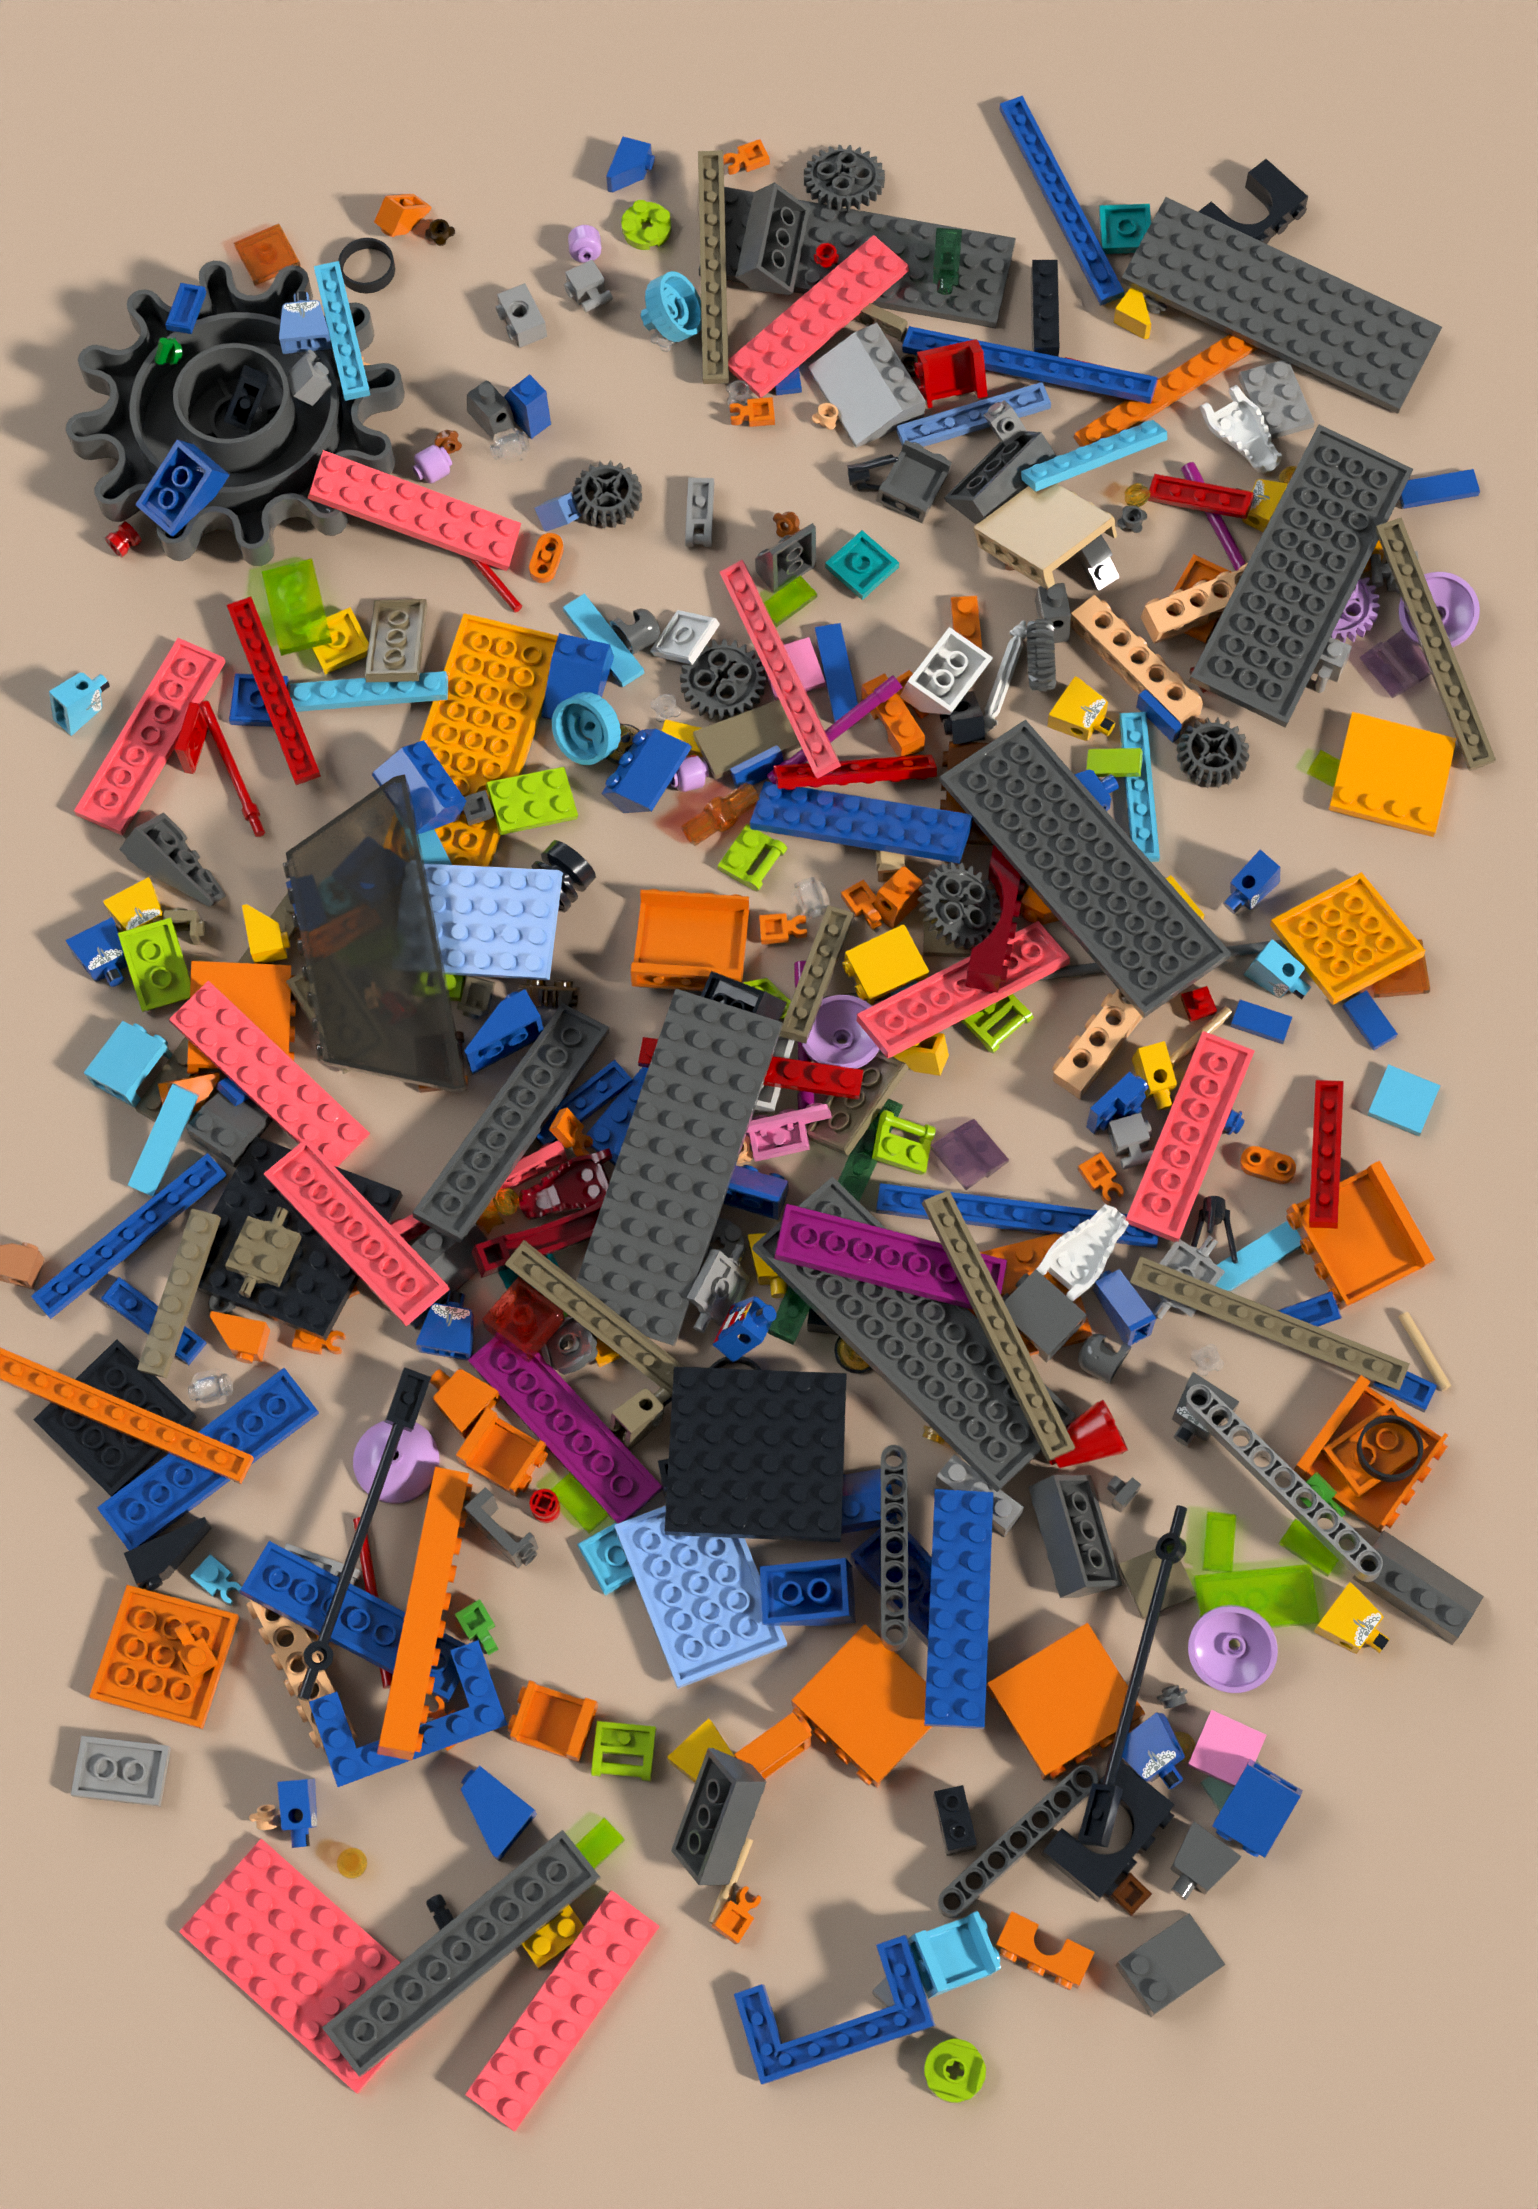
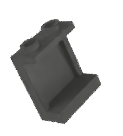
[876,440,952,523]
[1002,1269,1087,1363]
[464,1487,538,1568]

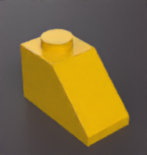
[242,904,290,964]
[893,1033,949,1076]

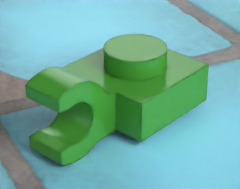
[1300,1472,1346,1521]
[455,1599,499,1656]

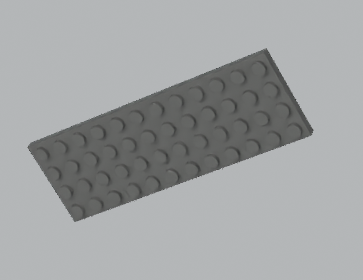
[699,187,1016,328]
[1121,197,1442,414]
[1189,424,1413,728]
[940,719,1231,1018]
[576,989,783,1346]
[752,1176,1077,1492]

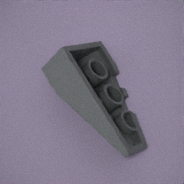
[119,813,226,907]

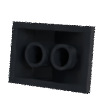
[701,971,787,1021]

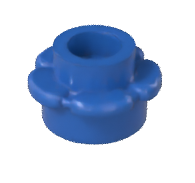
[1224,1109,1245,1135]

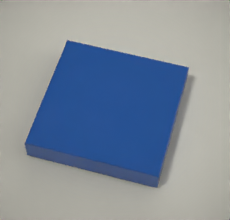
[229,673,289,727]

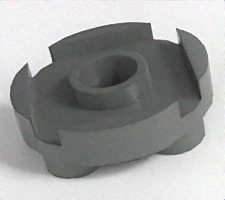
[541,1316,598,1375]

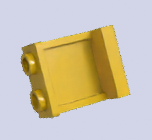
[842,924,929,1005]

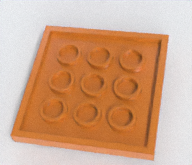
[89,1585,239,1730]

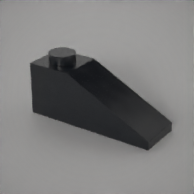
[124,1517,212,1591]

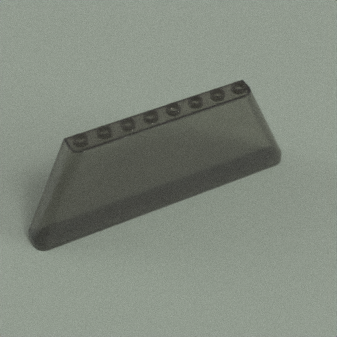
[283,774,467,1093]

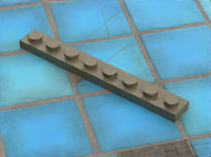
[505,1240,684,1396]

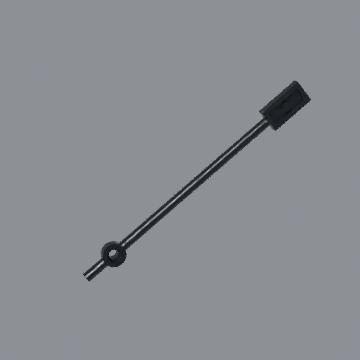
[297,1367,431,1701]
[1077,1505,1187,1848]

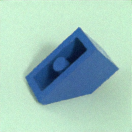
[606,136,655,193]

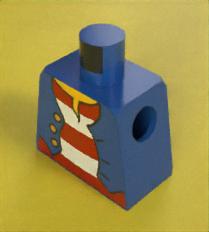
[712,1296,777,1362]

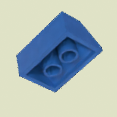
[601,728,692,813]
[372,740,466,836]
[723,1165,789,1221]
[841,1469,897,1534]

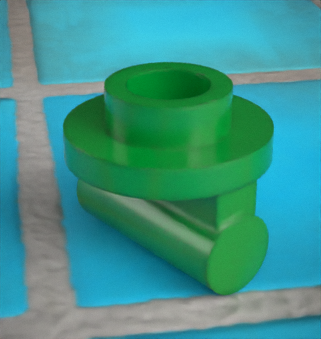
[154,338,182,365]

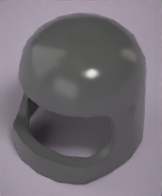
[610,608,660,655]
[1078,1334,1132,1383]

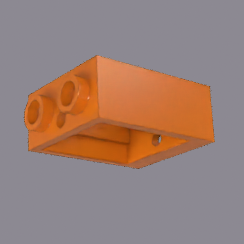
[734,1712,812,1779]

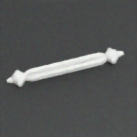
[983,620,1027,735]

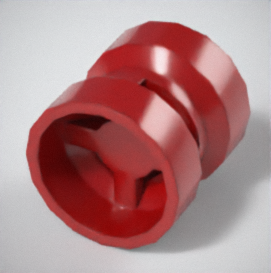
[105,521,142,558]
[529,1489,561,1523]

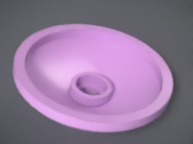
[1399,572,1480,648]
[802,995,880,1069]
[353,1421,440,1504]
[1188,1605,1278,1693]

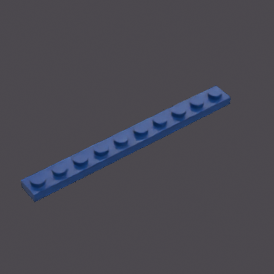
[999,95,1124,306]
[902,326,1158,404]
[876,1183,1158,1248]

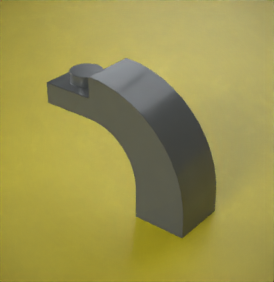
[1075,535,1119,591]

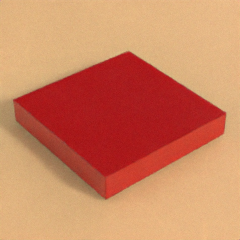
[175,702,209,774]

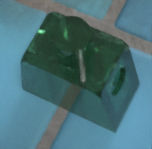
[933,228,962,295]

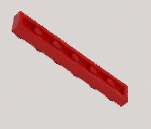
[773,754,937,790]
[1309,1080,1344,1229]

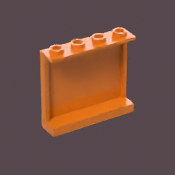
[631,889,749,991]
[187,961,296,1074]
[1286,1160,1435,1310]
[1294,1375,1448,1533]
[986,1622,1145,1780]
[791,1624,933,1788]

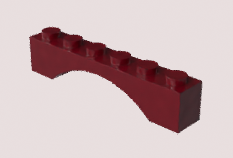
[965,845,1026,993]
[472,1200,604,1278]

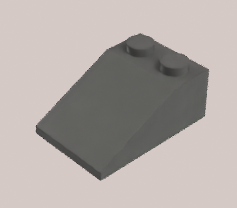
[755,523,816,593]
[186,1092,273,1168]
[1115,1913,1225,2017]

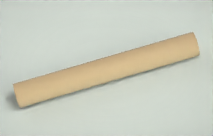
[1170,1006,1233,1068]
[1398,1312,1451,1391]
[708,1837,753,1924]

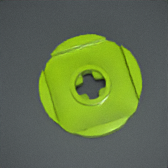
[621,200,671,250]
[924,2039,986,2103]

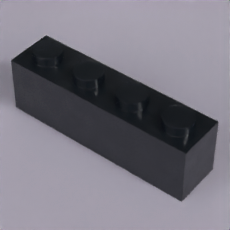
[1031,260,1060,357]

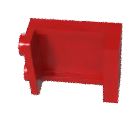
[914,339,988,409]

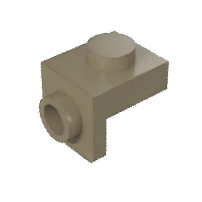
[163,907,205,945]
[456,976,496,1019]

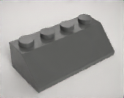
[736,182,810,295]
[944,431,1056,524]
[410,1224,488,1329]
[1029,1475,1123,1598]
[1352,1530,1484,1645]
[671,1748,767,1885]

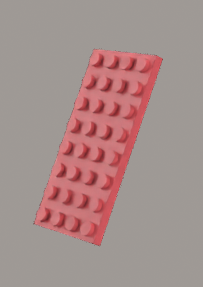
[179,1838,400,2094]

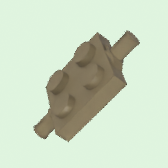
[225,1207,302,1297]

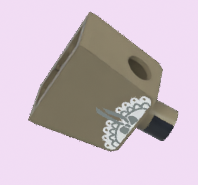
[609,1387,672,1451]

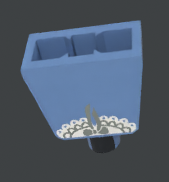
[279,291,332,354]

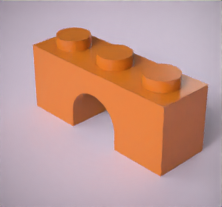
[861,673,925,757]
[995,1911,1095,1990]

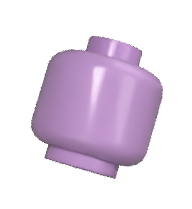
[568,225,602,263]
[412,445,452,484]
[670,754,709,792]

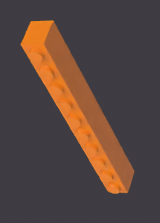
[377,1467,473,1761]

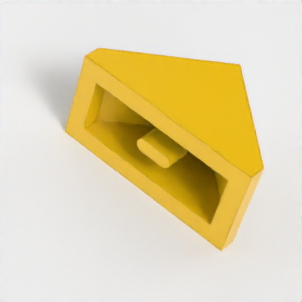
[1113,288,1151,339]

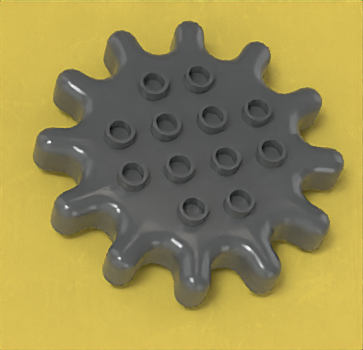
[66,261,405,567]

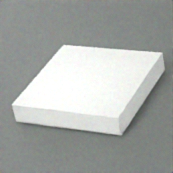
[650,610,720,665]

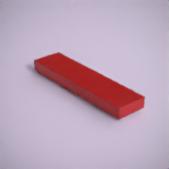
[1146,474,1254,520]

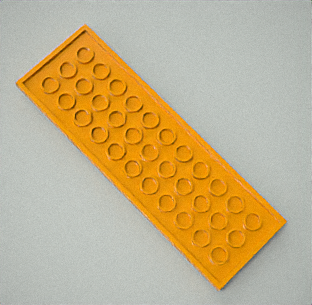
[383,613,558,905]

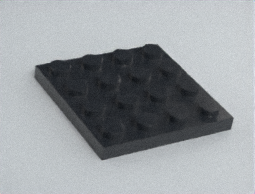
[33,1339,197,1497]

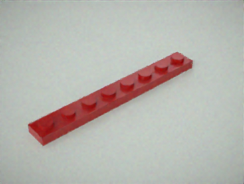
[227,596,321,786]
[638,1037,863,1100]

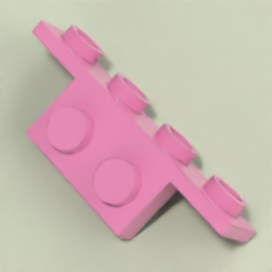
[746,1103,832,1162]

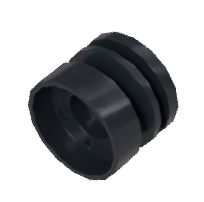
[531,840,596,913]

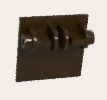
[519,979,580,1008]

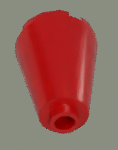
[1049,1400,1128,1468]

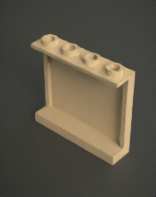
[973,483,1117,590]

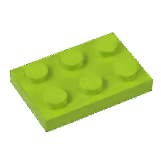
[486,767,578,835]
[118,917,191,1012]

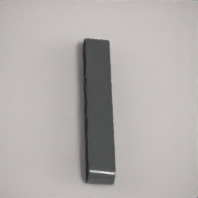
[880,1445,908,1652]
[938,1765,1098,1918]

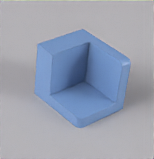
[534,492,582,532]

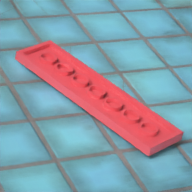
[728,235,909,398]
[307,450,521,571]
[74,638,226,836]
[856,921,1070,1059]
[169,980,370,1167]
[1126,1031,1255,1242]
[264,1138,450,1326]
[465,1890,660,2132]

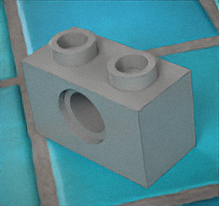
[496,283,547,348]

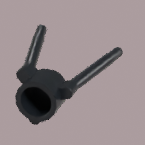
[847,454,899,491]
[1191,1196,1238,1264]

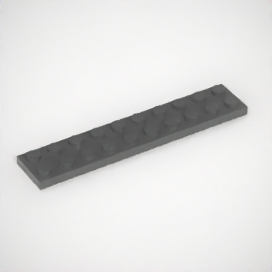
[412,1003,609,1243]
[322,1830,601,2078]

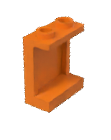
[456,1407,548,1497]
[507,1680,598,1763]

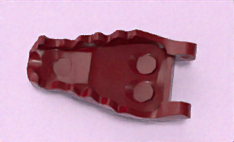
[519,1148,613,1220]

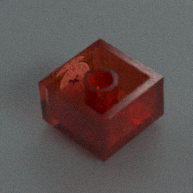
[482,1277,565,1363]

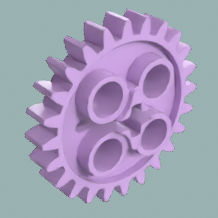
[1331,577,1380,643]

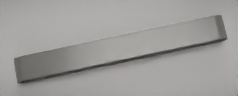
[1186,1384,1383,1582]

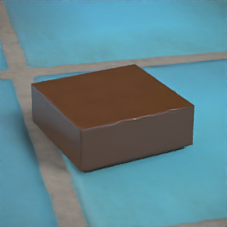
[1110,1872,1152,1917]

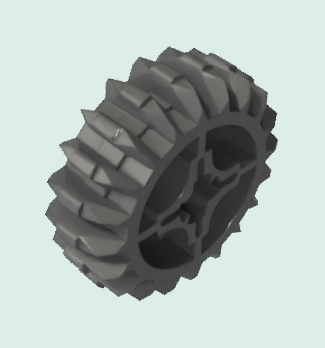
[572,460,642,529]
[1026,619,1056,691]
[1176,717,1250,788]

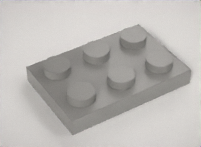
[1238,360,1315,439]
[71,1736,171,1807]

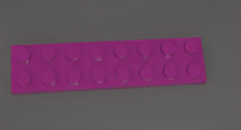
[774,1204,1007,1310]
[468,1323,663,1524]

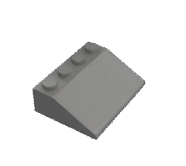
[808,323,926,448]

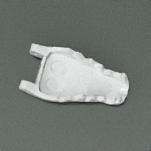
[1199,385,1282,473]
[1036,1204,1129,1302]

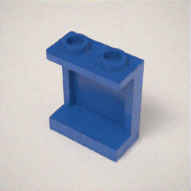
[1212,1759,1303,1858]

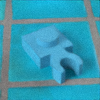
[191,1554,242,1606]

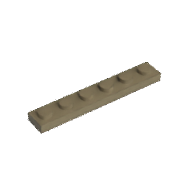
[780,905,854,1044]
[137,1209,221,1379]

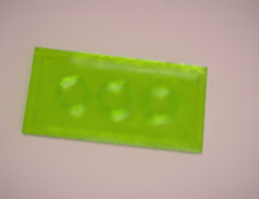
[262,558,332,656]
[1194,1564,1320,1628]

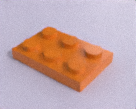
[1167,554,1232,643]
[1322,1400,1429,1497]

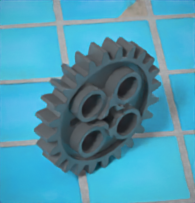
[804,145,885,212]
[680,639,766,721]
[917,862,1001,949]

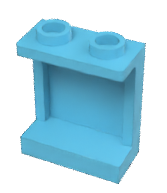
[84,1021,173,1108]
[908,1911,1001,1999]

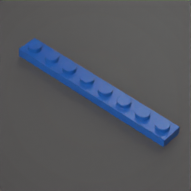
[31,1153,227,1319]

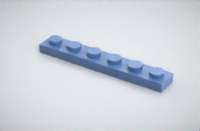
[896,382,1051,447]

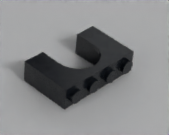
[1198,159,1308,244]
[1042,1761,1175,1902]

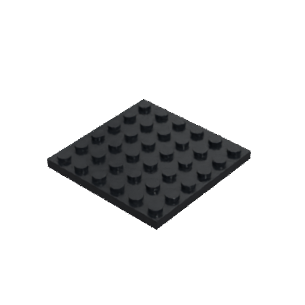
[197,1136,403,1341]
[664,1366,847,1542]

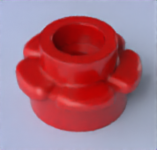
[814,243,839,268]

